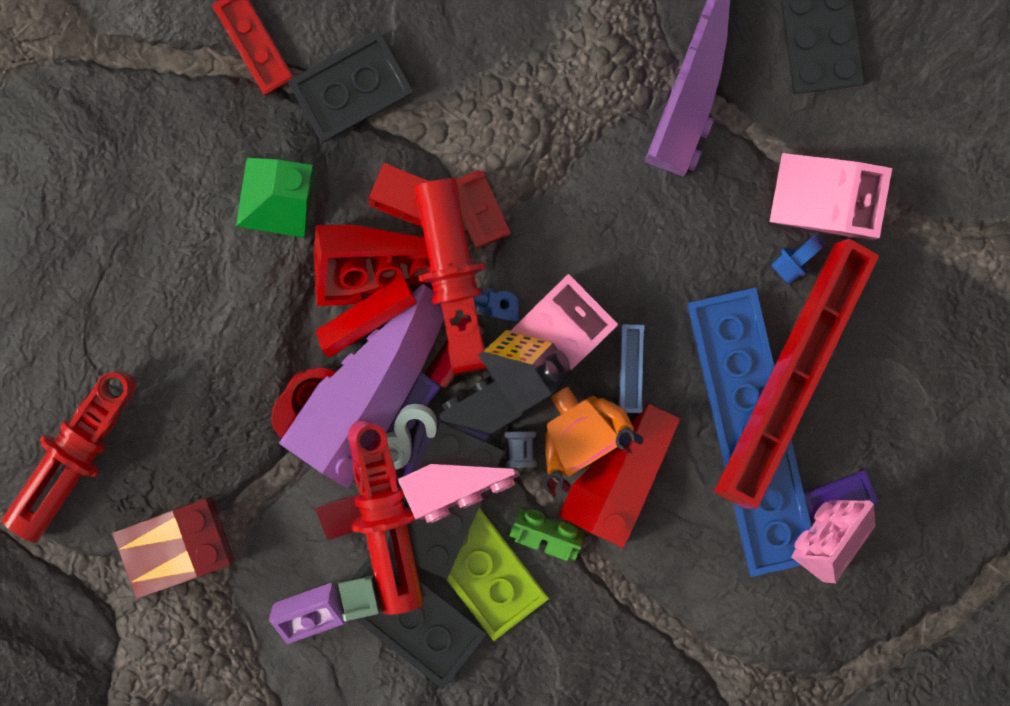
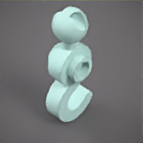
[386,404,438,469]

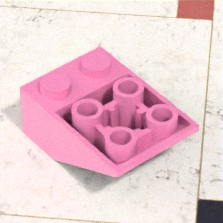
[769,153,892,241]
[511,274,618,370]
[398,464,520,523]
[791,500,876,584]

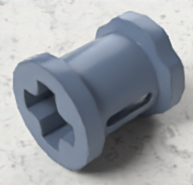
[505,431,537,468]

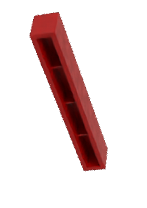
[714,239,879,509]

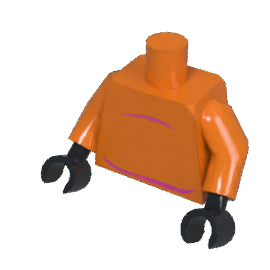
[544,386,644,497]

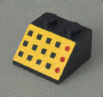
[478,330,572,414]

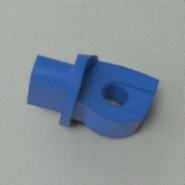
[771,234,825,285]
[474,287,518,321]

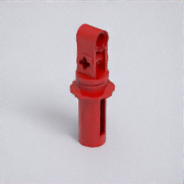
[414,178,486,375]
[2,371,136,543]
[348,420,423,615]

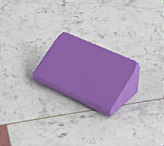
[269,583,347,644]

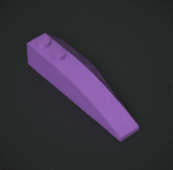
[644,0,730,177]
[279,284,444,489]

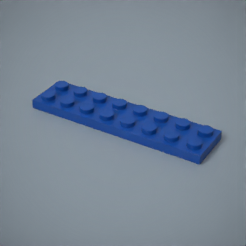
[687,287,811,577]

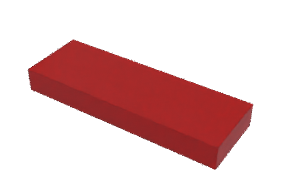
[212,0,294,96]
[316,275,417,358]

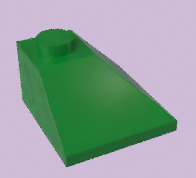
[236,158,316,238]

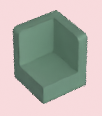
[338,575,381,621]

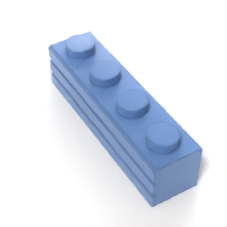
[619,324,644,413]

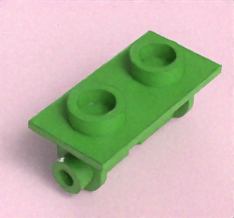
[509,508,585,561]

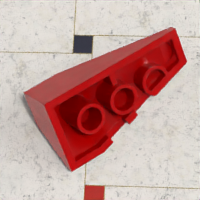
[314,224,430,306]
[558,404,680,548]

